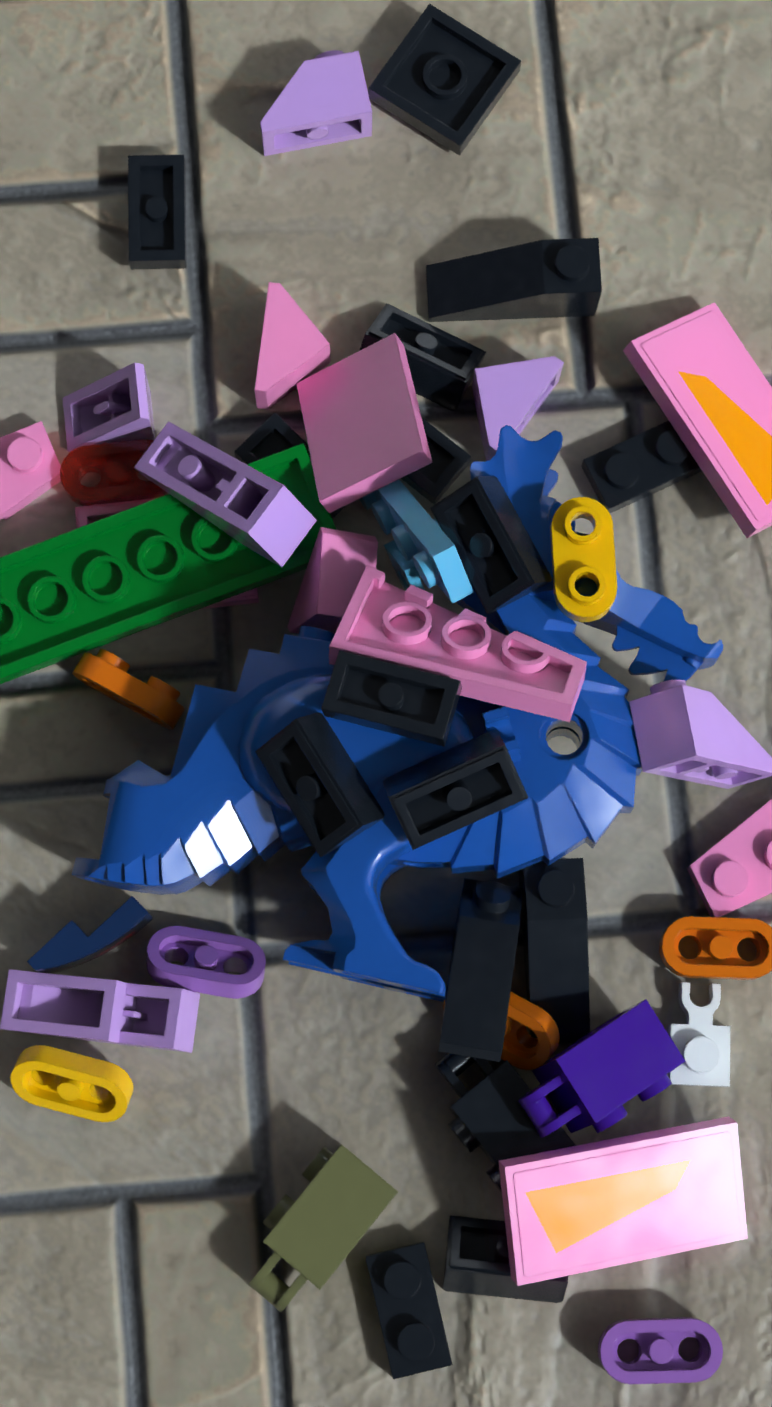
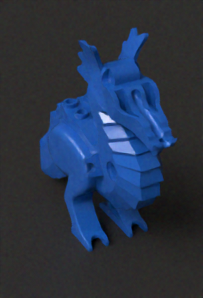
[71,425,724,1002]

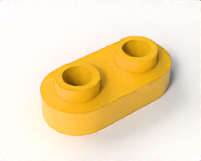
[550,497,617,622]
[10,1045,134,1122]

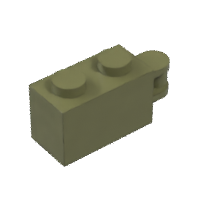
[248,1144,398,1312]

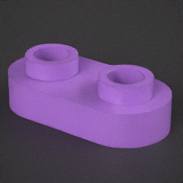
[146,926,266,999]
[598,1317,723,1384]

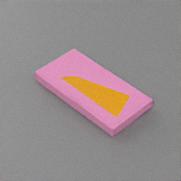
[623,302,772,538]
[499,1116,748,1286]

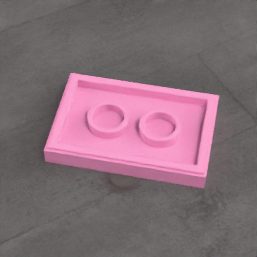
[296,333,432,513]

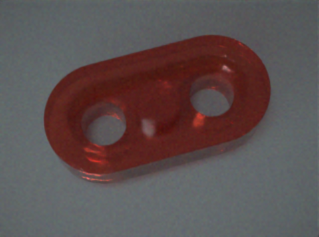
[60,439,167,506]

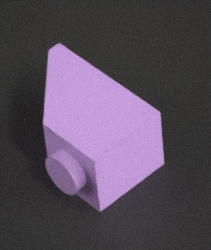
[260,50,372,156]

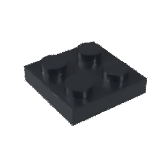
[368,4,521,156]

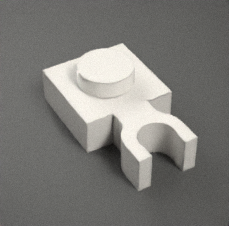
[667,982,731,1087]

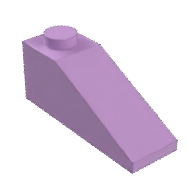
[134,421,317,567]
[629,680,772,789]

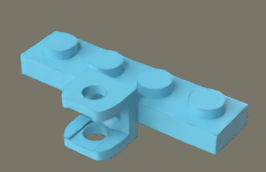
[359,479,474,604]

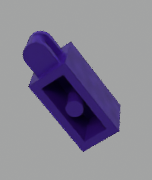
[518,999,685,1138]

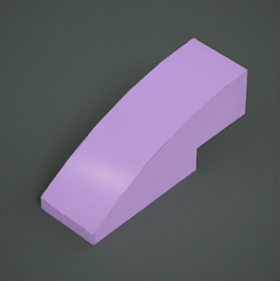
[0,969,200,1053]

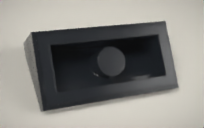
[359,303,486,411]
[430,476,552,614]
[255,712,385,857]
[382,730,528,850]
[443,1215,568,1303]

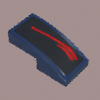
[27,896,153,973]

